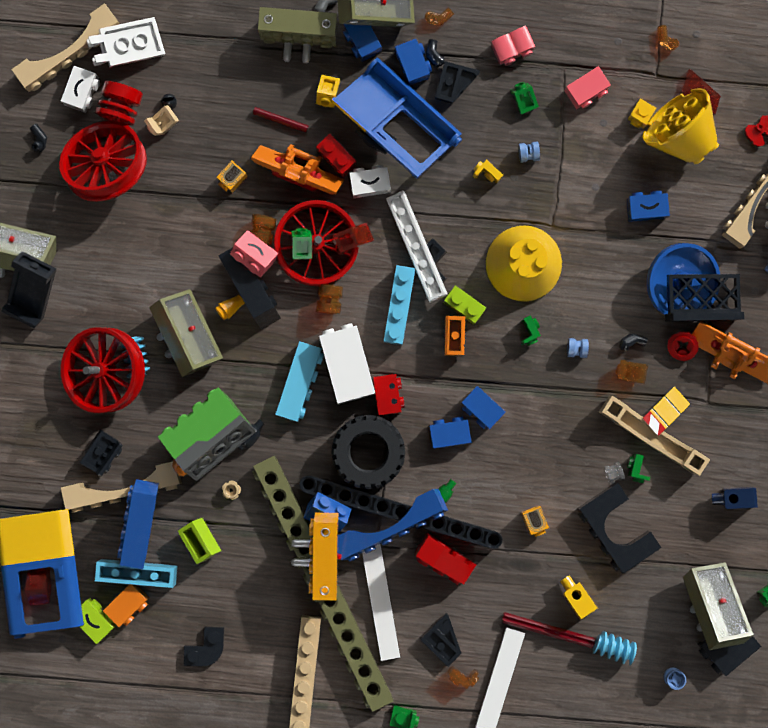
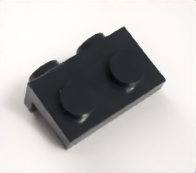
[78,429,123,477]

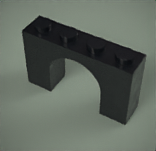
[578,483,662,574]

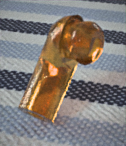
[425,8,454,26]
[657,25,679,51]

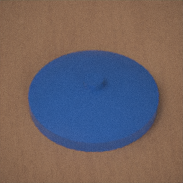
[647,243,721,315]

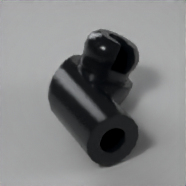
[426,39,445,66]
[30,124,47,152]
[619,333,648,351]

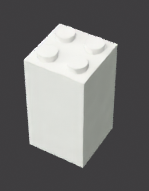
[319,323,375,404]

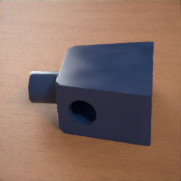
[712,487,758,509]

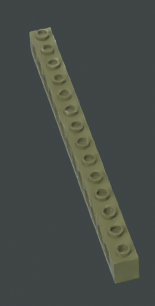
[252,456,393,712]

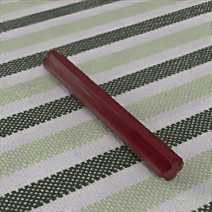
[502,612,595,648]

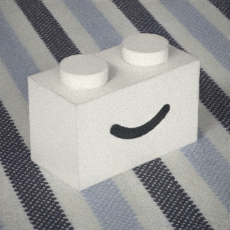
[61,66,100,113]
[350,165,391,198]

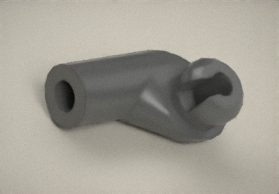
[314,0,338,12]

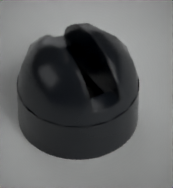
[161,93,177,109]

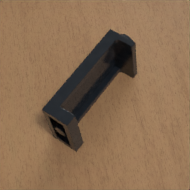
[1,251,57,328]

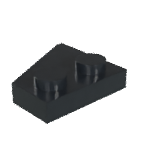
[435,61,480,104]
[420,613,461,667]

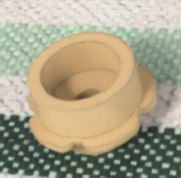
[222,481,241,500]

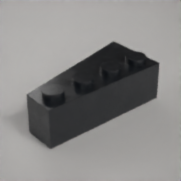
[218,247,281,329]

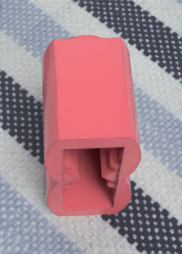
[491,26,535,66]

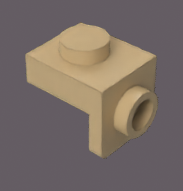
[144,106,179,136]

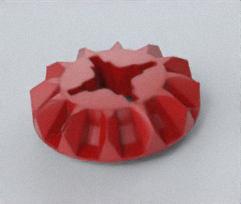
[667,331,699,361]

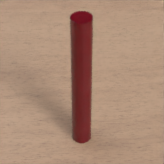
[253,107,309,133]

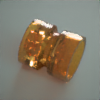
[249,214,277,246]
[316,284,343,314]

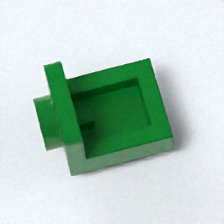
[521,315,541,346]
[627,454,650,484]

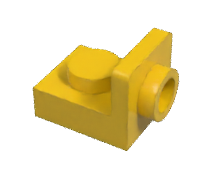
[316,75,340,108]
[628,98,656,129]
[473,160,503,183]

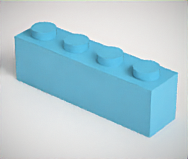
[384,265,415,345]
[275,341,324,422]
[95,559,178,588]

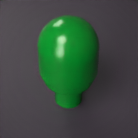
[438,479,457,503]

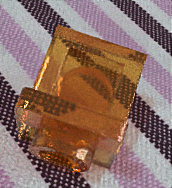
[616,360,648,384]
[448,666,479,689]

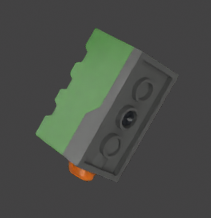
[158,387,256,481]

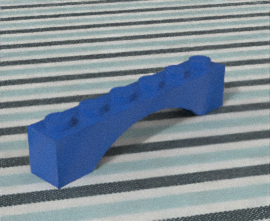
[338,489,448,562]

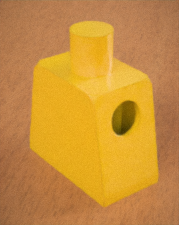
[560,575,598,620]

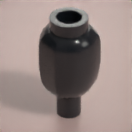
[238,419,264,451]

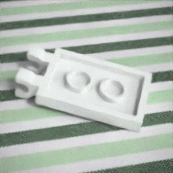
[86,17,165,68]

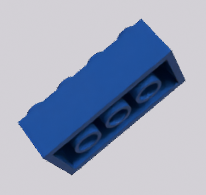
[117,479,159,569]

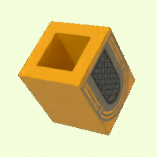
[217,160,247,193]
[521,505,549,537]

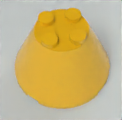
[643,88,719,164]
[486,226,562,302]

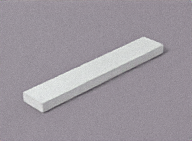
[386,191,448,303]
[362,544,400,661]
[475,627,525,728]

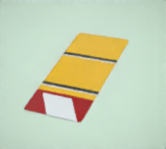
[643,387,690,436]

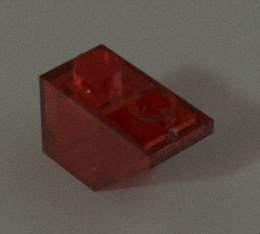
[331,223,374,255]
[25,567,51,605]

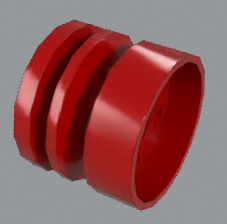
[95,81,143,126]

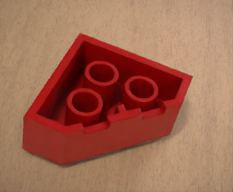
[415,533,476,585]

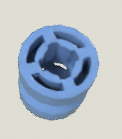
[518,141,540,163]
[567,338,589,358]
[663,667,686,690]

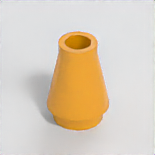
[215,294,245,320]

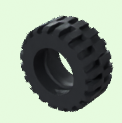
[331,415,405,489]

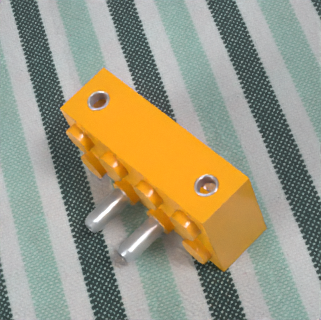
[291,513,342,601]

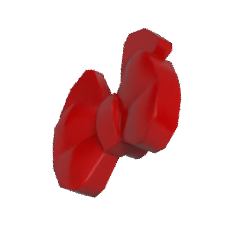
[744,115,768,147]

